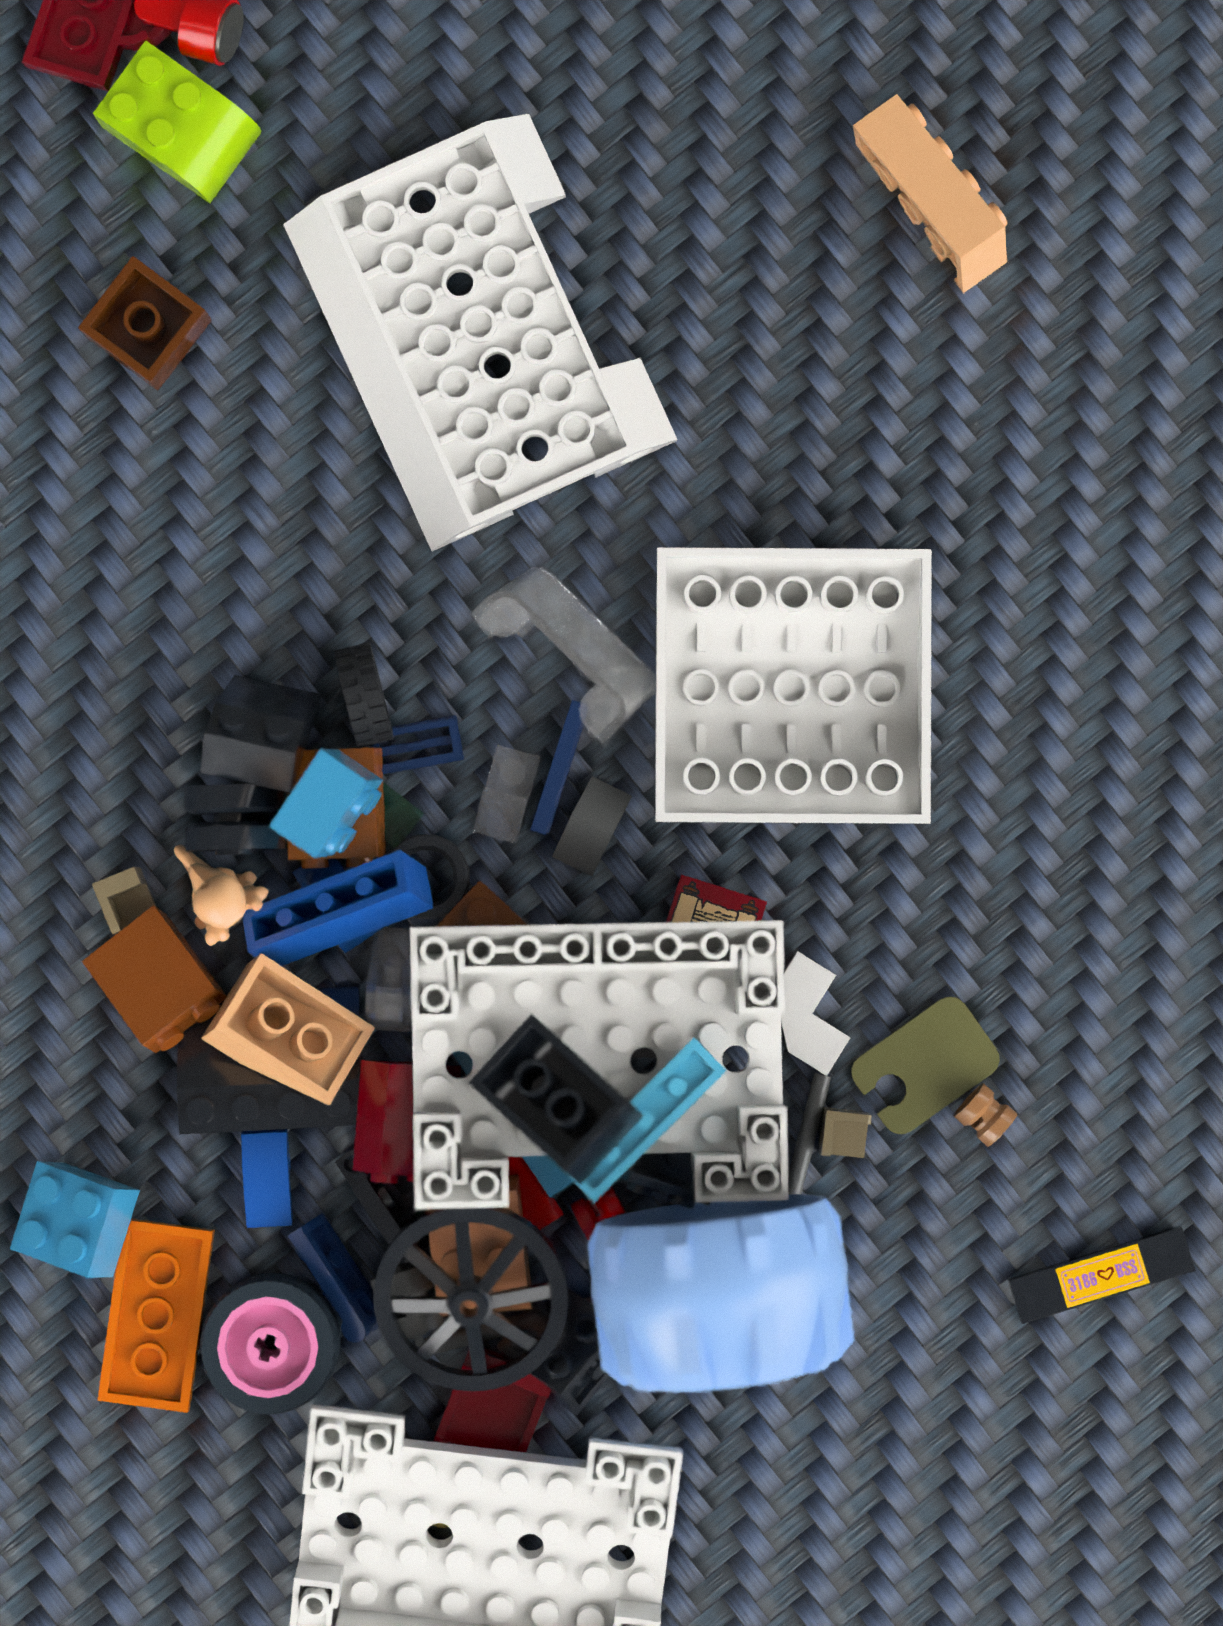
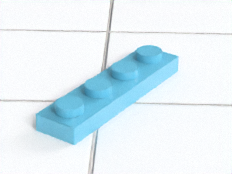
[566,1038,727,1202]

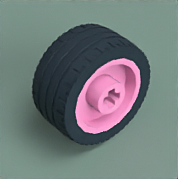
[201,1273,341,1415]

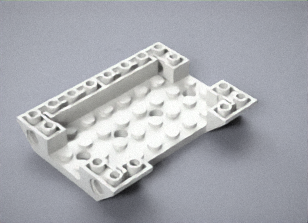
[283,114,677,551]
[410,921,788,1209]
[289,1405,683,1626]

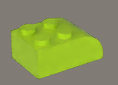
[93,40,262,204]

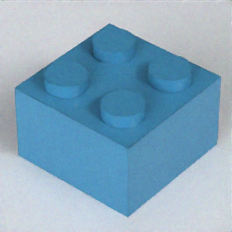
[269,749,383,858]
[10,1161,140,1278]

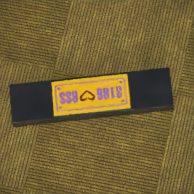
[1007,1226,1196,1324]

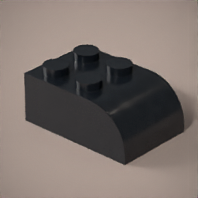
[469,1013,643,1185]

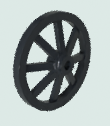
[374,1207,569,1391]

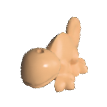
[174,845,269,946]

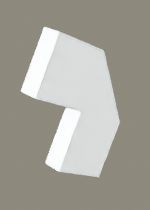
[781,951,850,1076]

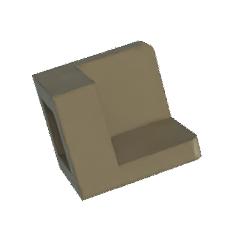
[92,867,156,935]
[818,1107,872,1158]

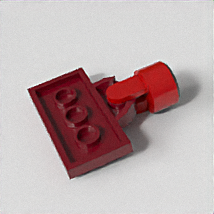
[22,0,243,92]

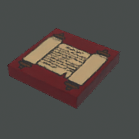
[666,874,767,923]

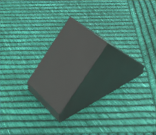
[552,776,632,876]

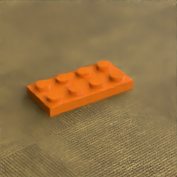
[97,1219,215,1413]

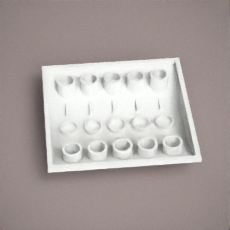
[655,548,931,824]

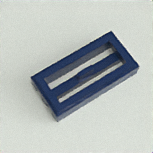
[370,715,465,775]

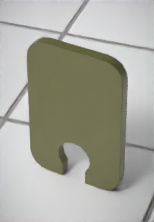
[851,997,1000,1134]

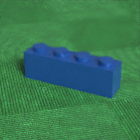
[242,850,434,966]

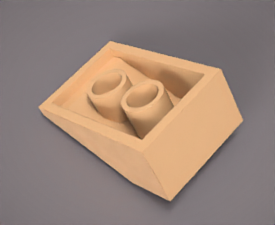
[201,953,375,1105]

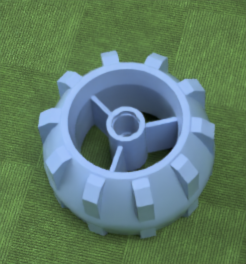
[588,1194,854,1391]

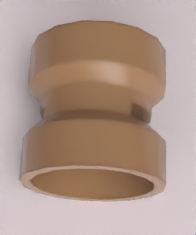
[953,1083,1017,1147]

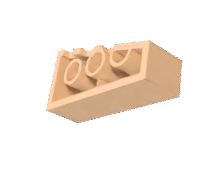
[853,94,1007,293]

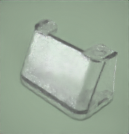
[470,567,656,748]

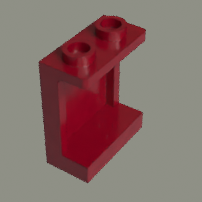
[433,1347,551,1453]

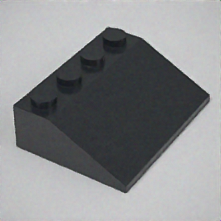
[177,986,363,1135]

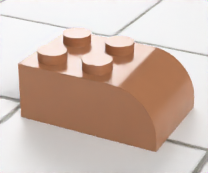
[426,1175,533,1317]

